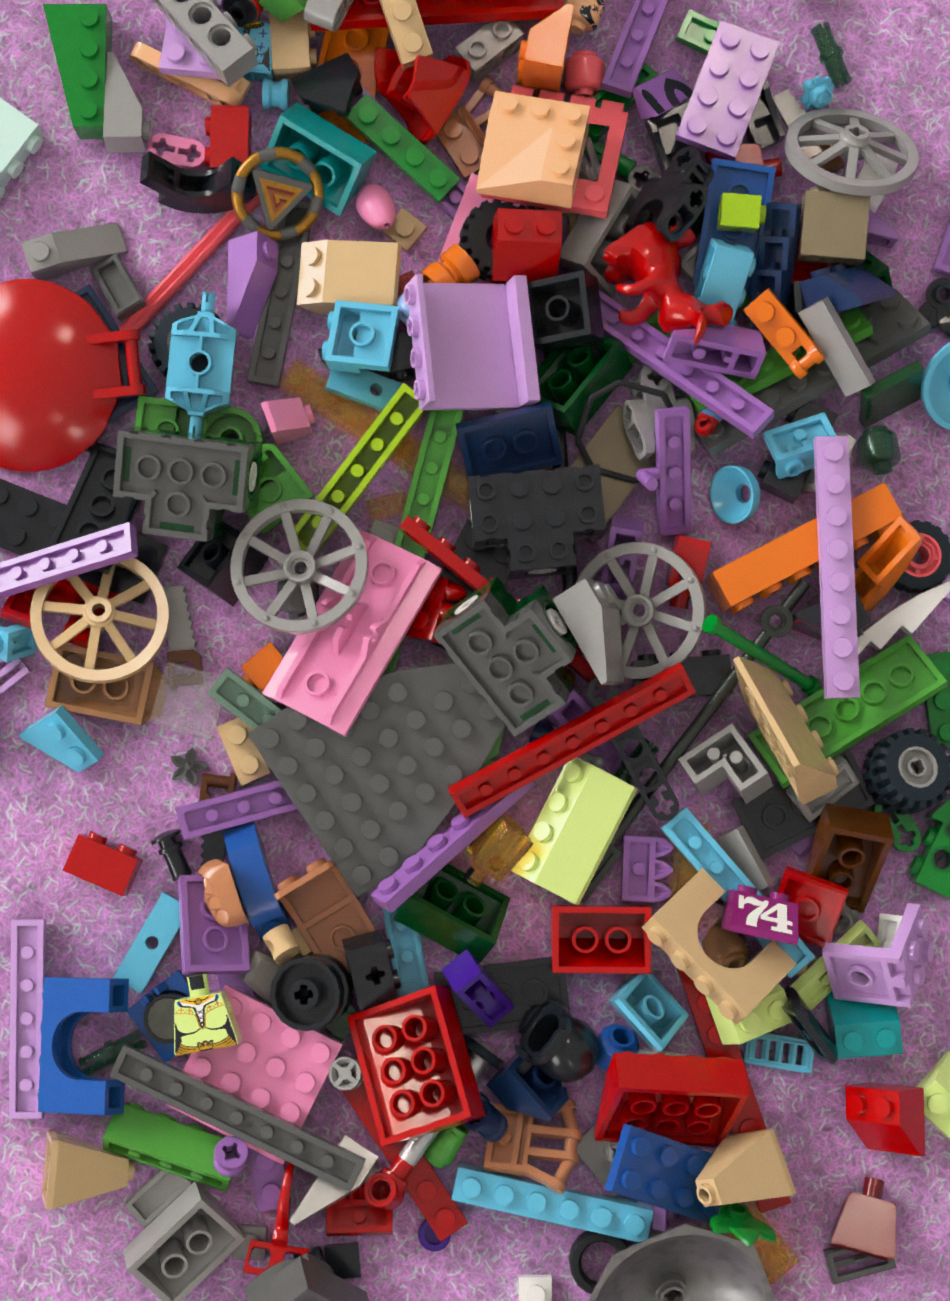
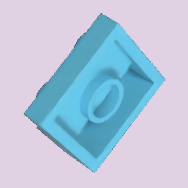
[322,300,401,373]

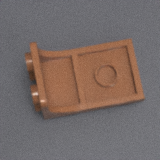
[273,857,376,972]

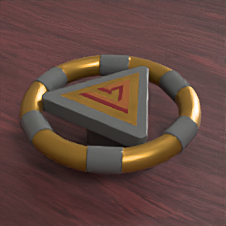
[231,147,324,241]

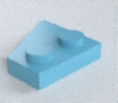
[18,705,104,773]

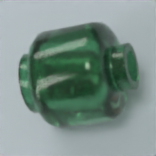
[856,425,901,475]

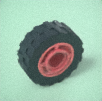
[894,520,950,593]

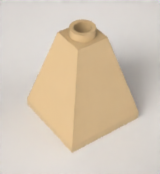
[695,1128,797,1207]
[42,1130,135,1209]

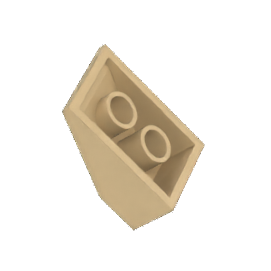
[297,240,402,315]

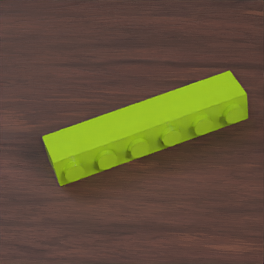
[286,382,427,557]

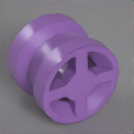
[213,1136,248,1177]

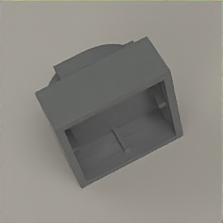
[244,1253,369,1301]

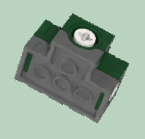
[113,426,263,542]
[433,577,579,737]

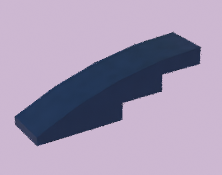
[748,202,802,335]

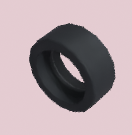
[569,1231,628,1294]

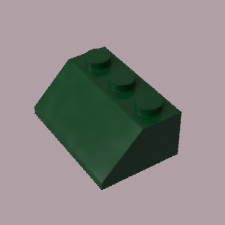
[535,336,633,436]
[393,863,510,962]

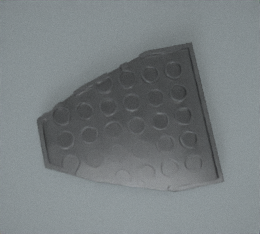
[247,663,506,897]

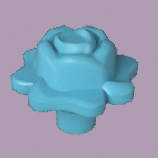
[800,76,835,110]

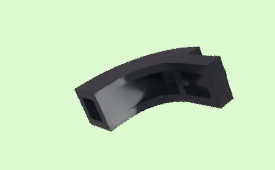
[140,151,256,214]

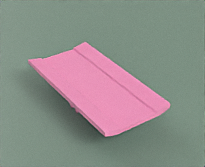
[262,530,443,737]

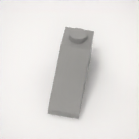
[103,52,152,153]
[21,222,128,281]
[289,1135,380,1227]

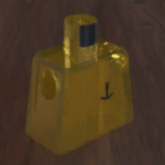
[463,813,533,888]

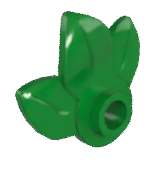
[709,1203,776,1247]

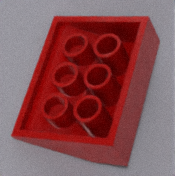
[347,985,486,1147]
[594,1051,750,1147]

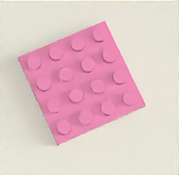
[165,984,344,1165]

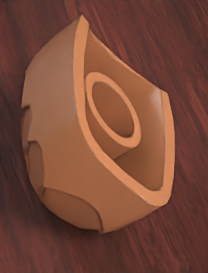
[198,859,250,928]

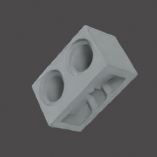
[455,21,524,85]

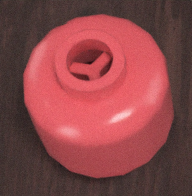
[564,50,605,98]

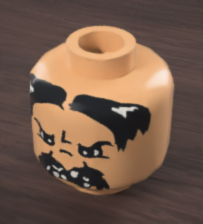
[564,0,605,35]

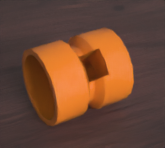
[420,244,481,283]

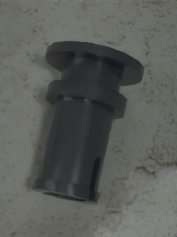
[150,829,192,881]

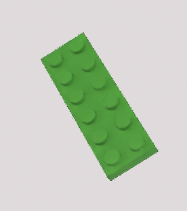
[747,634,948,789]

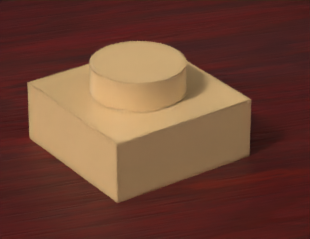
[383,208,427,253]

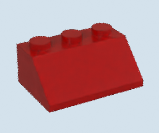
[551,905,651,974]

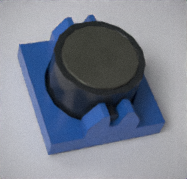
[127,970,190,1062]

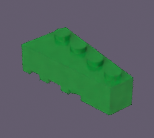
[43,4,112,139]

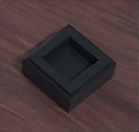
[325,1241,362,1279]

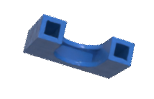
[37,977,129,1116]

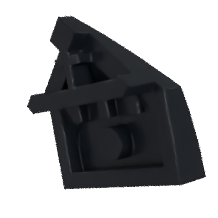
[291,53,363,117]

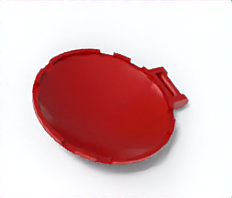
[0,279,147,472]

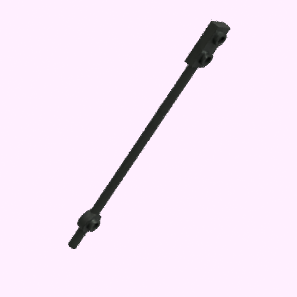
[581,578,811,904]

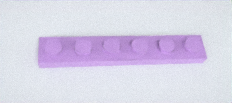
[9,919,46,1119]

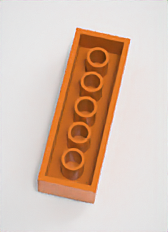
[705,482,903,615]

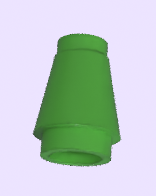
[424,1124,469,1169]

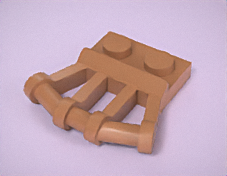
[436,76,505,181]
[483,1100,582,1195]

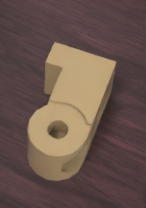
[262,924,313,967]

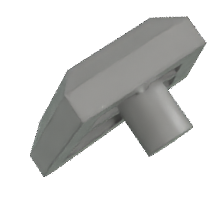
[240,949,281,1006]

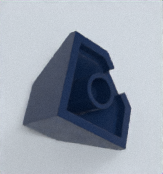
[486,1053,568,1121]

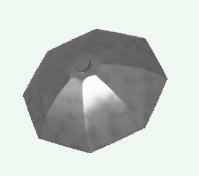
[588,1223,776,1301]

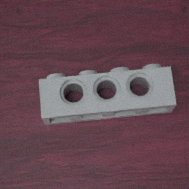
[152,0,258,87]

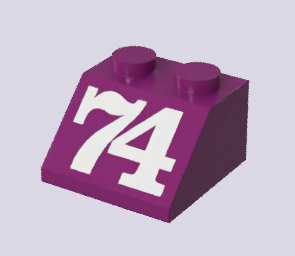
[720,884,799,945]

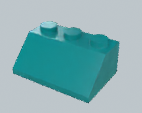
[260,102,377,216]

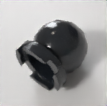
[515,1000,600,1083]

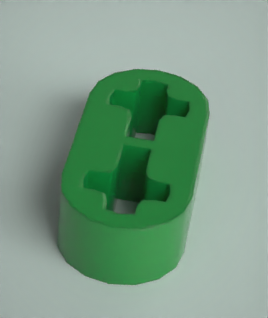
[872,803,921,852]

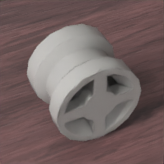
[329,1057,364,1090]

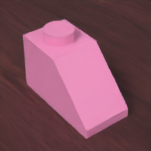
[261,397,316,445]

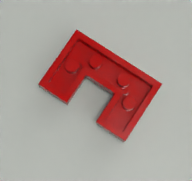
[1,578,118,649]

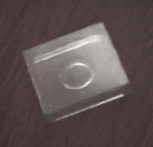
[149,661,222,741]

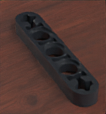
[587,677,679,821]

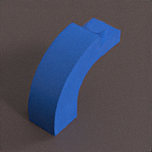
[223,821,292,942]

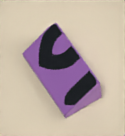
[632,68,693,120]

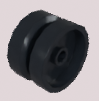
[270,953,353,1031]

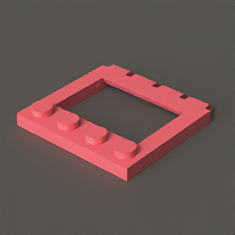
[481,85,629,219]

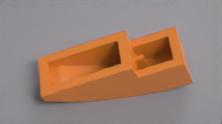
[855,515,924,611]

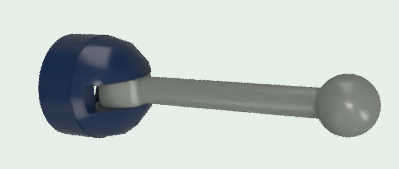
[529,720,604,768]

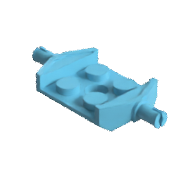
[165,292,239,434]

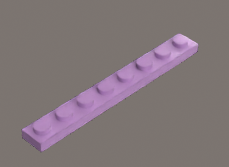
[813,436,860,699]

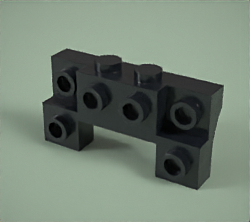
[645,80,786,174]

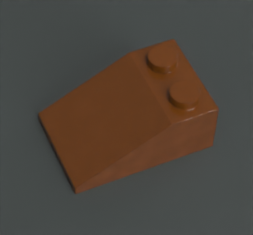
[806,803,894,913]

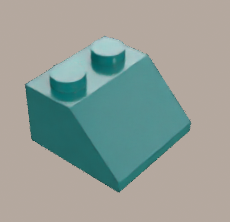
[825,991,903,1059]

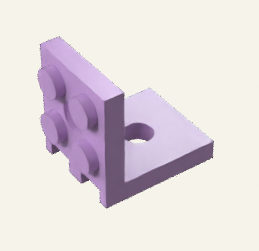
[822,903,934,1008]

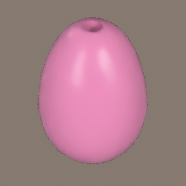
[356,184,396,230]

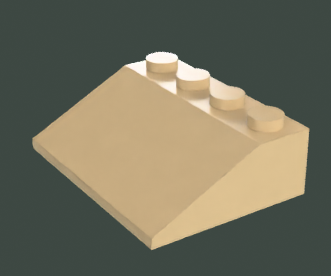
[733,656,839,805]

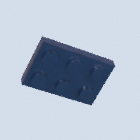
[455,401,563,477]

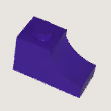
[442,949,515,1028]

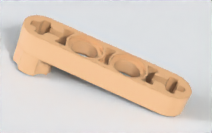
[129,42,251,106]

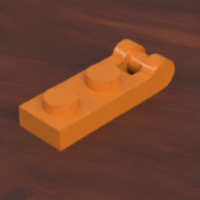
[743,288,826,379]

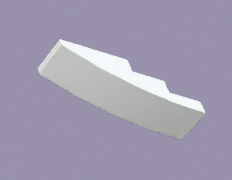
[858,581,950,655]

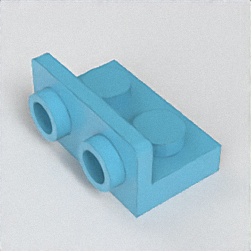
[764,412,837,479]

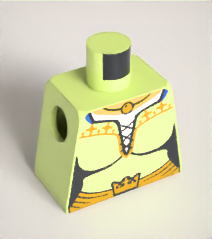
[174,973,243,1056]

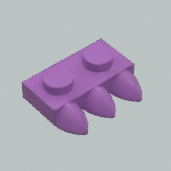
[620,836,674,902]

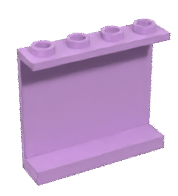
[404,274,541,410]

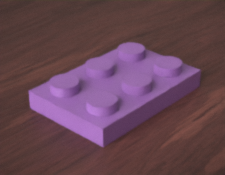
[178,875,250,975]

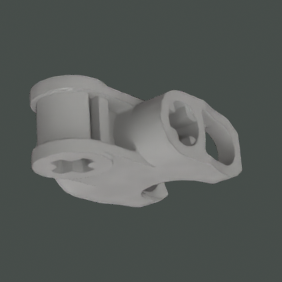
[622,365,695,461]

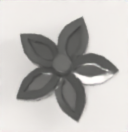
[171,748,208,786]

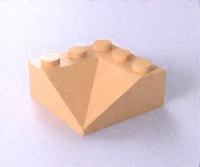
[476,91,590,209]

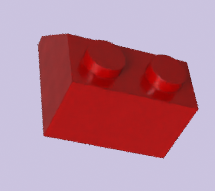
[492,208,562,282]
[845,1082,926,1157]

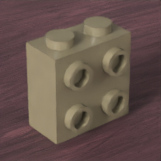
[796,186,871,266]

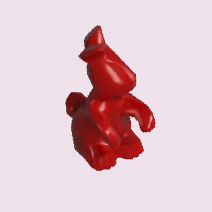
[602,221,733,345]

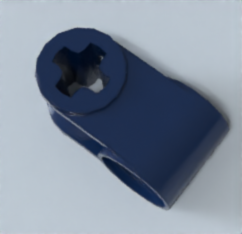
[464,1091,508,1142]

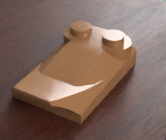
[45,644,169,726]

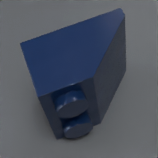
[799,263,896,312]

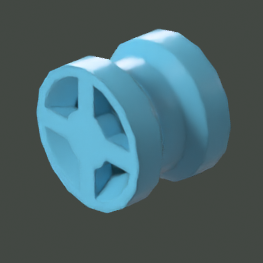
[262,78,290,111]

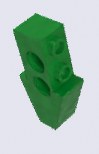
[908,793,950,899]

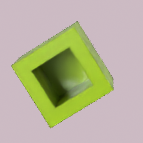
[716,192,766,233]

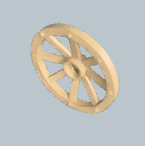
[30,558,169,684]

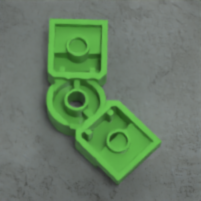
[135,396,315,536]

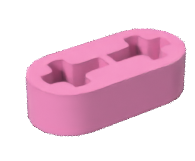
[147,133,205,171]

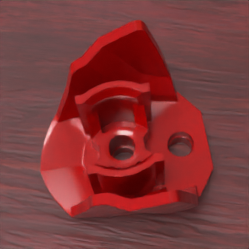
[374,47,471,145]

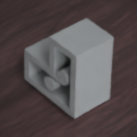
[678,723,773,804]

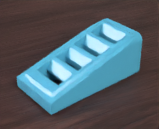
[743,1033,814,1074]

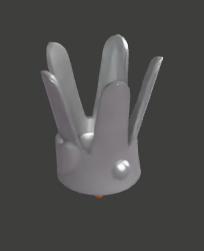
[579,137,601,181]

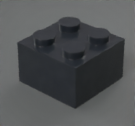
[527,270,605,352]

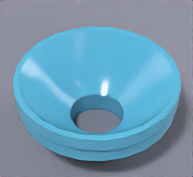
[709,465,760,524]

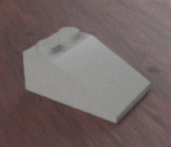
[552,578,624,686]

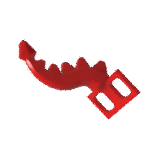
[243,1162,309,1276]

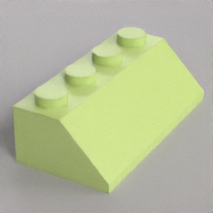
[511,758,638,906]

